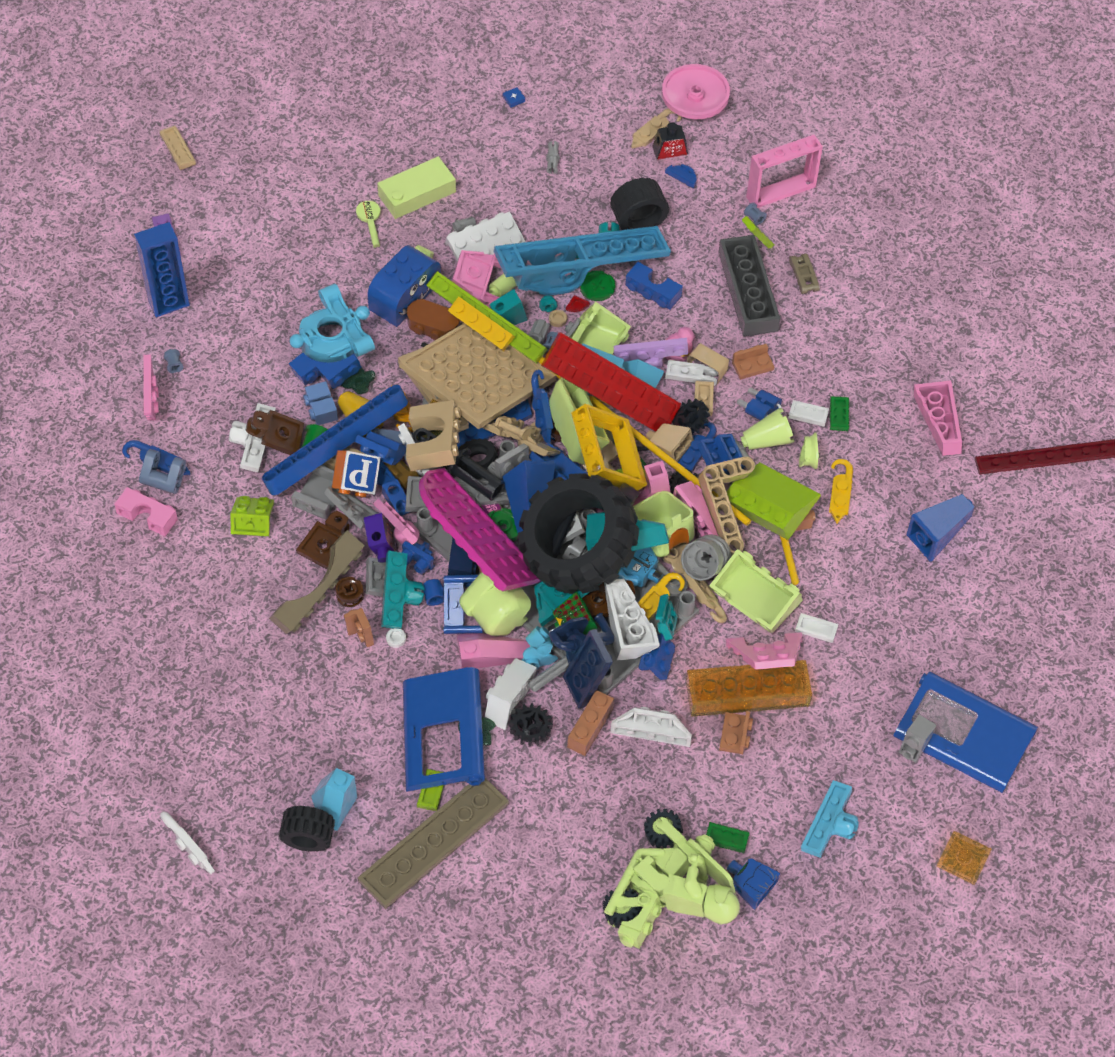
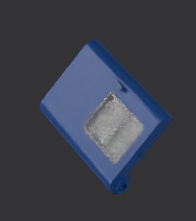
[893,671,1038,793]

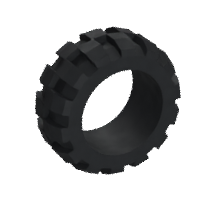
[518,473,639,594]

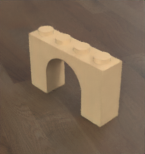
[406,400,461,471]

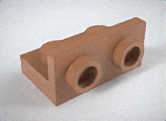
[732,344,774,380]
[344,608,374,647]
[719,711,753,754]

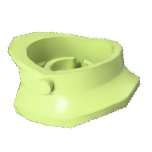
[799,433,819,469]

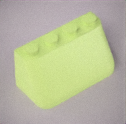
[549,378,610,464]

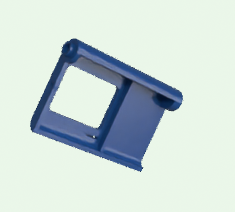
[403,667,485,792]

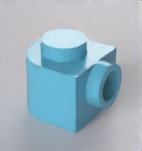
[526,626,553,647]

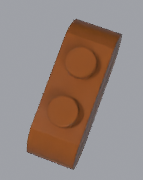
[407,299,460,340]

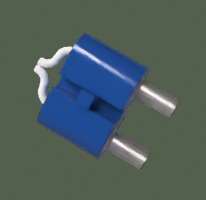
[737,387,782,420]

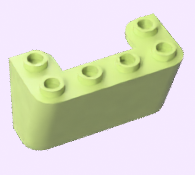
[709,549,803,633]

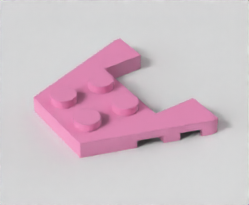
[452,250,502,309]
[726,632,802,669]

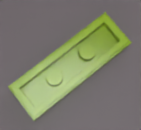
[742,216,775,249]

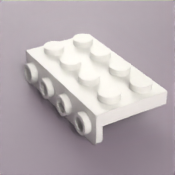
[445,211,526,261]

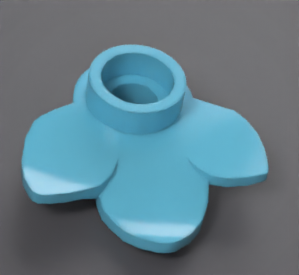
[522,643,558,670]

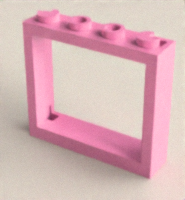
[746,135,823,208]

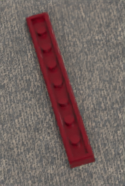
[974,439,1115,475]

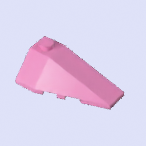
[673,481,718,537]

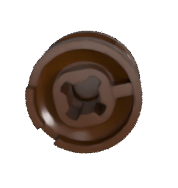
[336,577,364,607]

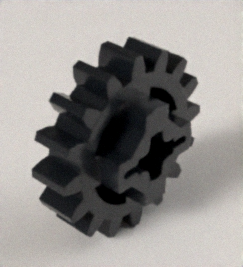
[672,398,710,436]
[509,703,553,747]

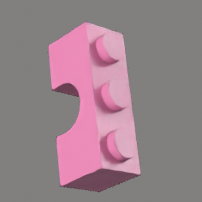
[114,487,178,536]

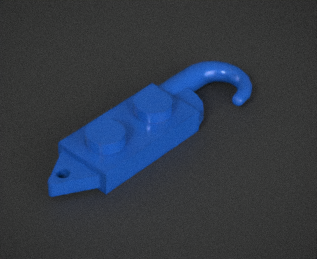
[531,369,553,443]

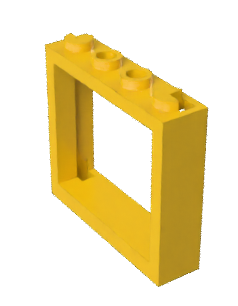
[571,404,647,491]

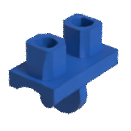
[401,541,435,575]

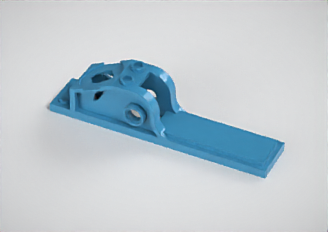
[493,226,671,296]

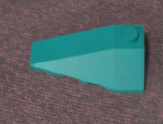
[585,512,669,551]

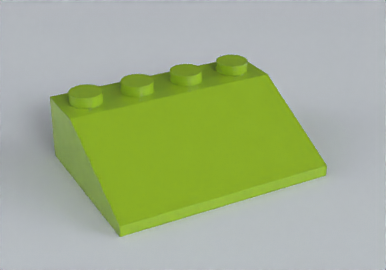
[726,462,821,540]

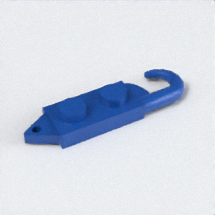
[676,422,717,472]
[122,440,190,475]

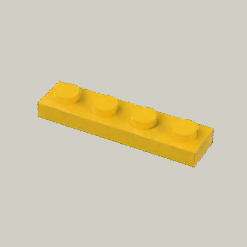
[448,296,515,352]

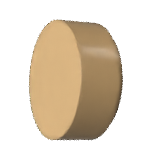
[549,310,567,327]

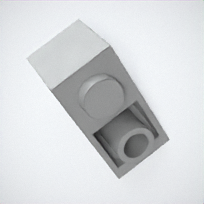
[899,715,937,763]

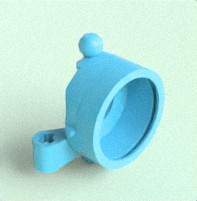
[289,283,375,363]

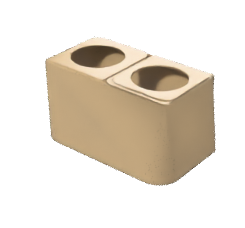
[687,343,729,385]

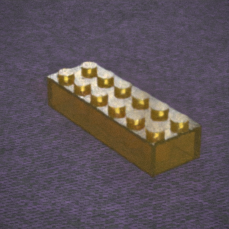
[686,660,812,717]

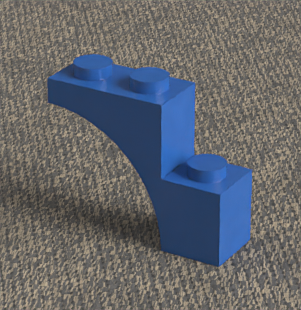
[288,353,362,389]

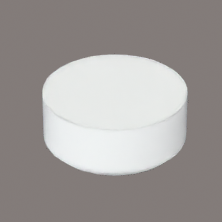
[386,628,406,648]

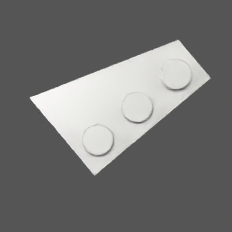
[484,658,537,730]

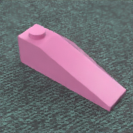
[457,633,530,668]

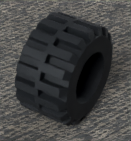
[279,806,335,852]

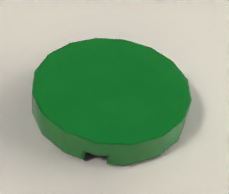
[580,270,615,301]

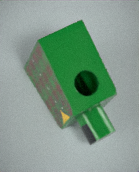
[547,592,598,634]

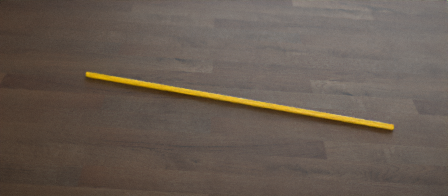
[538,356,751,526]

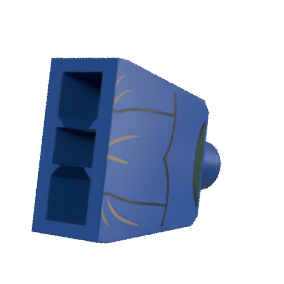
[727,858,780,910]

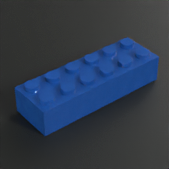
[134,222,190,317]

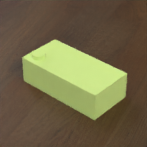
[377,156,456,219]

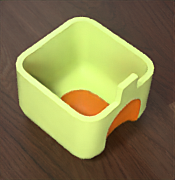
[633,491,695,557]

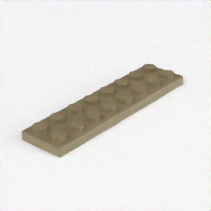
[357,778,509,909]

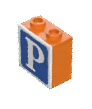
[332,450,381,498]

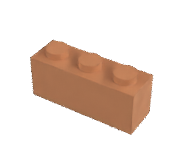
[567,690,614,756]

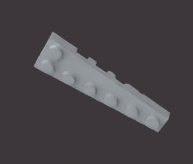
[405,476,510,512]

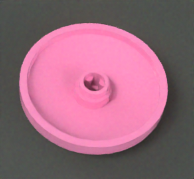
[662,64,730,119]

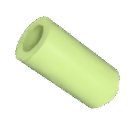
[489,273,517,297]

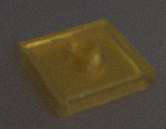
[936,831,992,885]

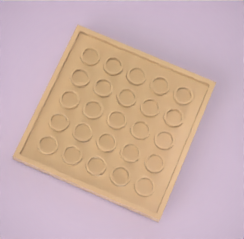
[399,324,556,429]

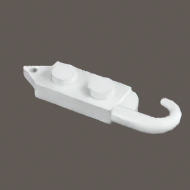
[160,812,215,874]

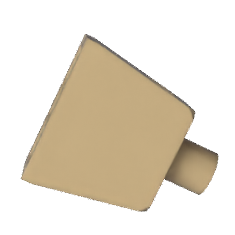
[646,424,694,462]

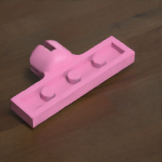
[373,499,420,545]

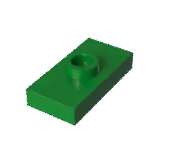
[830,396,849,431]
[706,822,750,853]

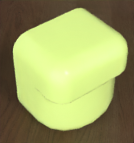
[459,572,531,636]

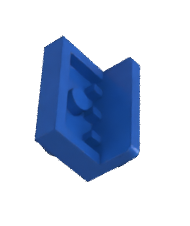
[638,634,675,680]

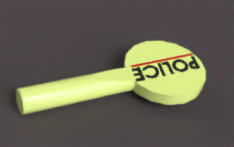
[356,201,380,248]

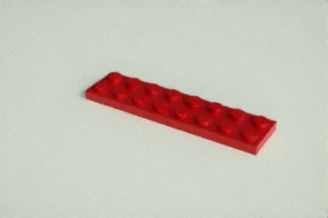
[541,332,681,432]

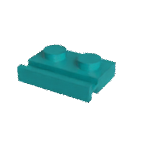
[655,594,678,641]

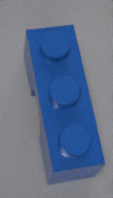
[625,262,683,310]

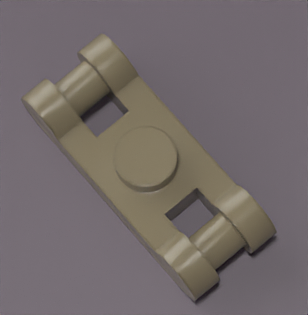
[789,253,820,294]

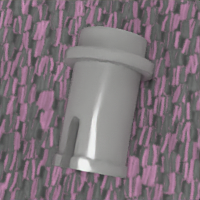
[452,216,476,232]

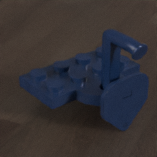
[548,613,615,709]

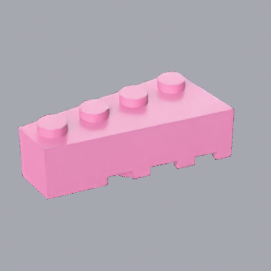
[914,380,962,456]

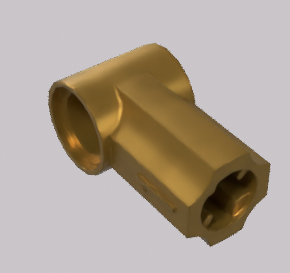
[383,460,419,491]

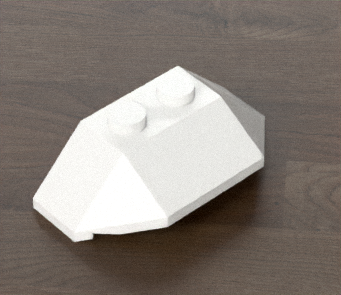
[610,707,692,747]

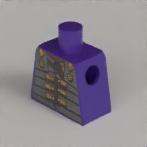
[364,513,396,563]

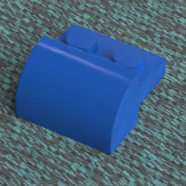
[355,431,407,465]
[696,433,746,475]

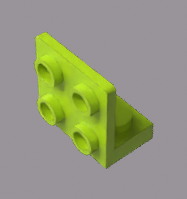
[230,496,274,536]

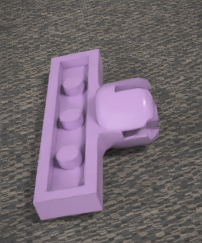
[614,338,688,369]

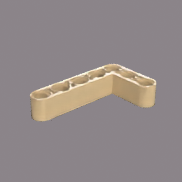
[698,457,755,557]

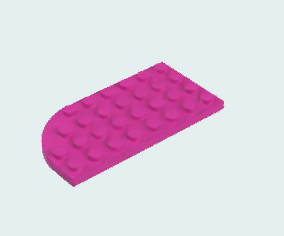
[419,468,541,592]

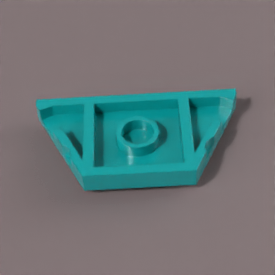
[534,581,602,626]

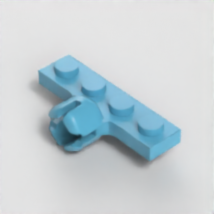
[801,780,859,858]

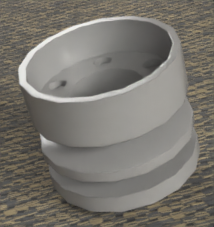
[681,534,731,581]

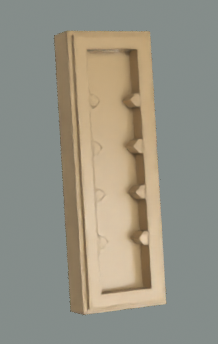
[159,126,196,170]

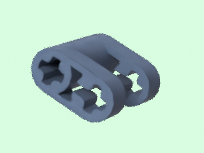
[139,449,186,494]

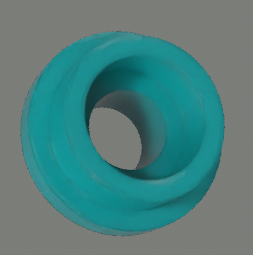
[539,295,557,312]

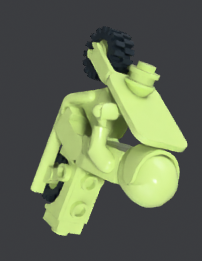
[603,808,740,949]

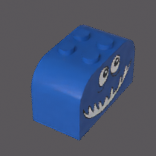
[368,245,441,327]

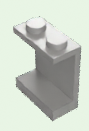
[291,464,335,520]

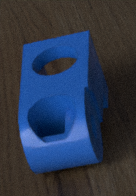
[382,479,410,516]

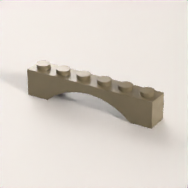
[269,530,364,634]

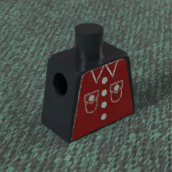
[652,122,688,160]

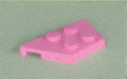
[143,354,159,421]

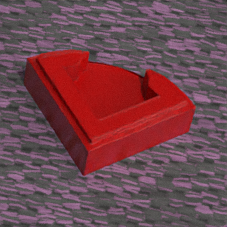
[566,295,590,312]

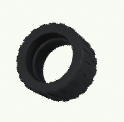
[610,177,669,230]

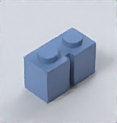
[303,381,338,425]

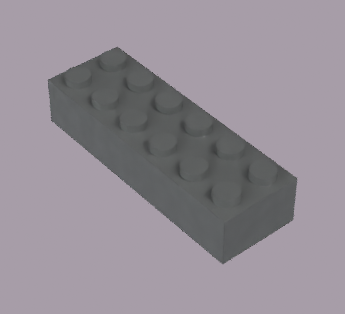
[718,235,780,337]

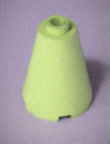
[740,408,795,450]

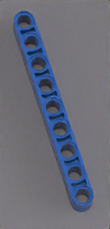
[262,385,408,495]

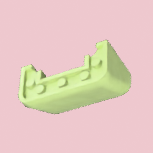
[570,302,631,355]

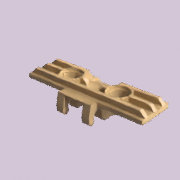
[482,416,561,456]

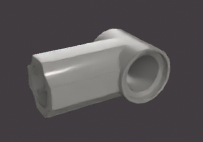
[527,319,550,344]

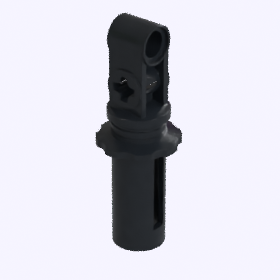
[413,428,504,501]

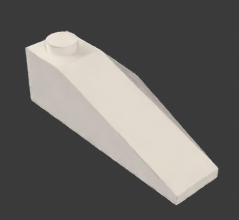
[604,579,660,660]

